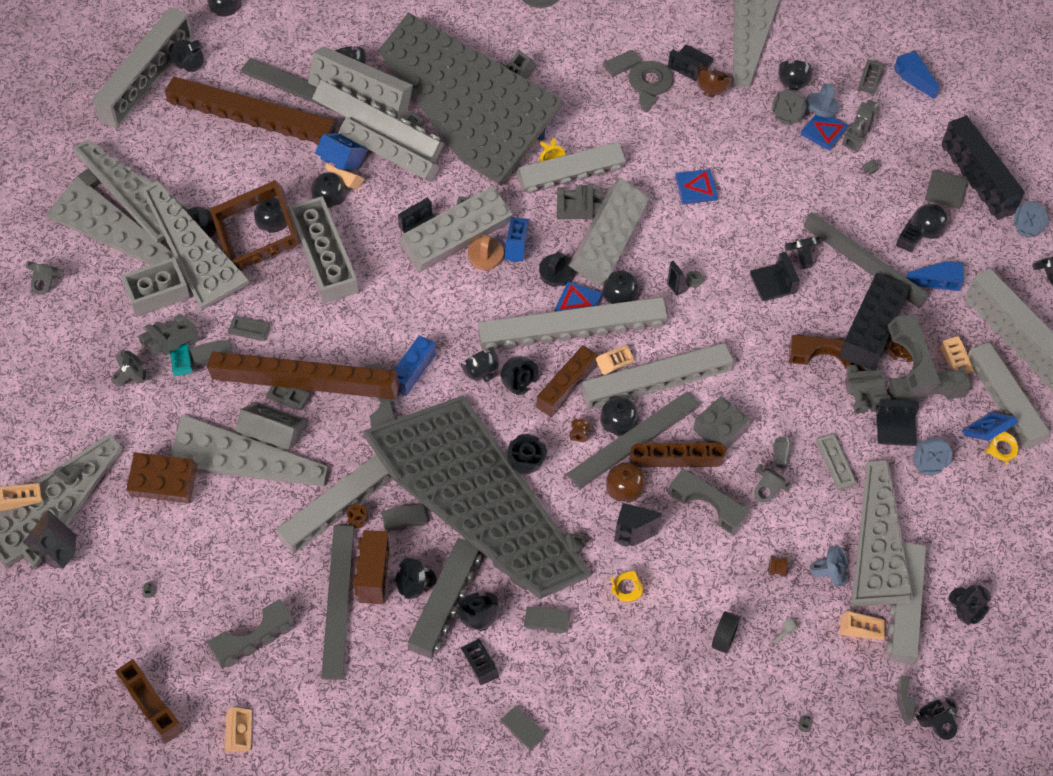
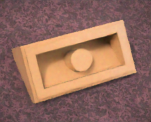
[225,707,252,752]

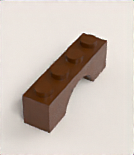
[788,335,864,371]
[536,345,598,418]
[115,659,183,744]

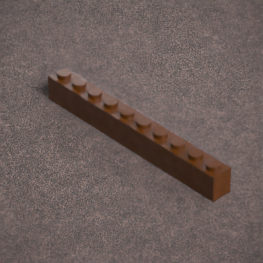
[165,76,335,145]
[207,351,400,400]

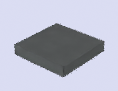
[925,170,967,209]

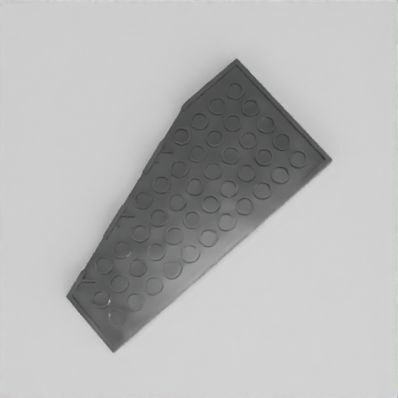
[378,12,564,186]
[363,395,591,599]

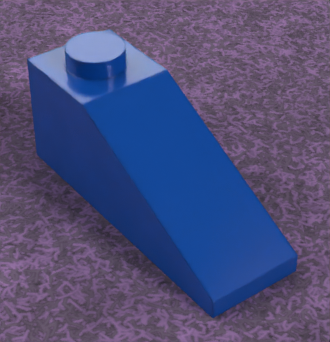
[894,51,940,99]
[505,217,529,262]
[906,261,963,291]

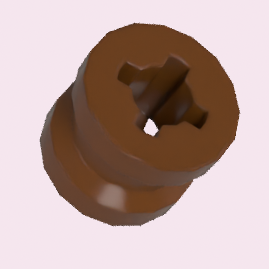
[569,419,590,442]
[347,504,368,529]
[768,555,788,577]

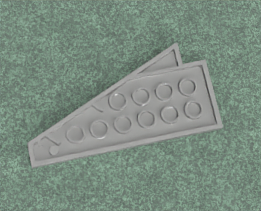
[0,434,122,570]

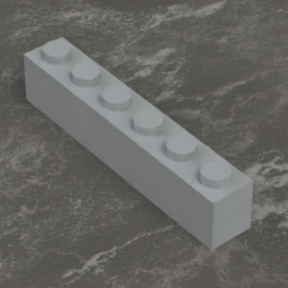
[338,117,440,182]
[516,142,626,193]
[968,342,1050,450]
[886,542,926,665]

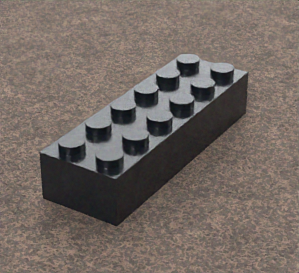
[941,115,1025,220]
[839,272,911,371]

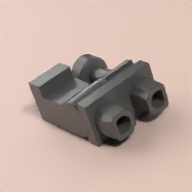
[842,100,878,152]
[557,183,603,219]
[138,314,199,356]
[845,365,891,414]

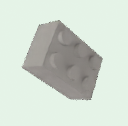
[121,257,190,317]

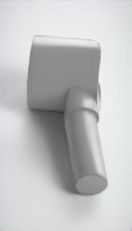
[772,618,796,644]

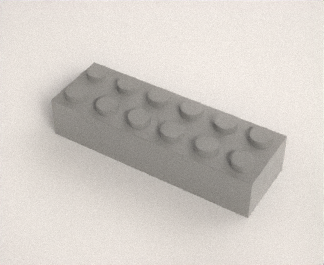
[308,46,413,120]
[568,177,649,286]
[400,186,513,273]
[289,196,359,303]

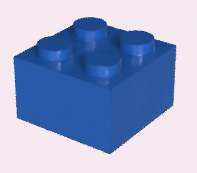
[315,134,368,170]

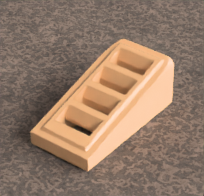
[325,164,364,190]
[939,336,974,375]
[596,344,634,375]
[0,483,42,511]
[840,611,885,640]

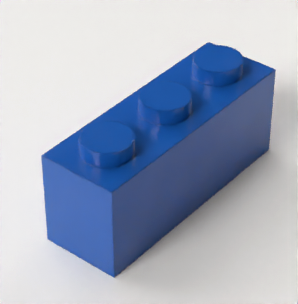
[393,335,436,396]

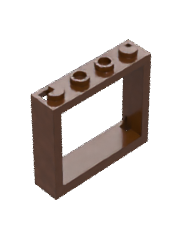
[210,180,301,271]

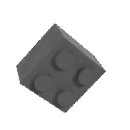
[693,396,750,450]

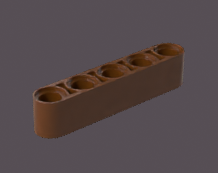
[629,443,727,467]

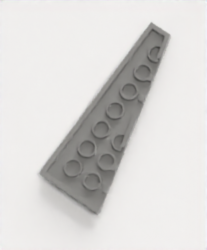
[733,0,780,87]
[73,140,189,243]
[46,177,177,265]
[141,181,250,310]
[171,415,328,487]
[852,460,913,607]

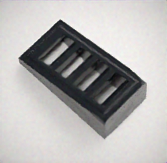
[896,219,922,253]
[667,261,688,296]
[461,639,499,686]

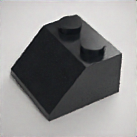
[614,503,662,546]
[23,510,76,569]

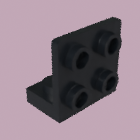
[668,45,714,82]
[398,197,436,234]
[749,252,800,301]
[876,399,919,446]

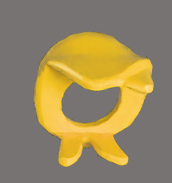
[539,138,566,162]
[985,431,1018,465]
[610,570,643,602]

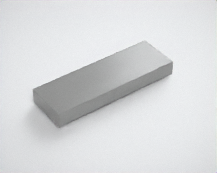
[816,434,857,490]

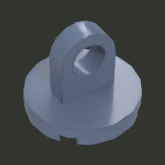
[805,83,840,118]
[1014,201,1050,237]
[913,437,952,476]
[810,545,849,586]

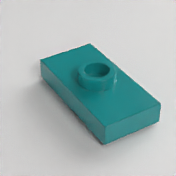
[170,344,192,377]

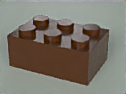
[126,452,197,504]
[353,530,390,605]

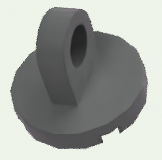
[772,89,806,124]
[26,261,64,294]
[111,350,149,387]
[754,464,792,502]

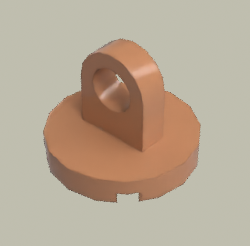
[468,235,504,270]

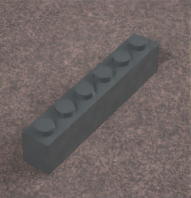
[408,538,483,659]

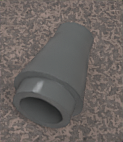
[773,437,792,468]

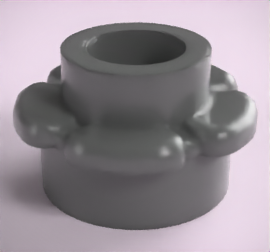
[863,159,879,175]
[686,271,704,288]

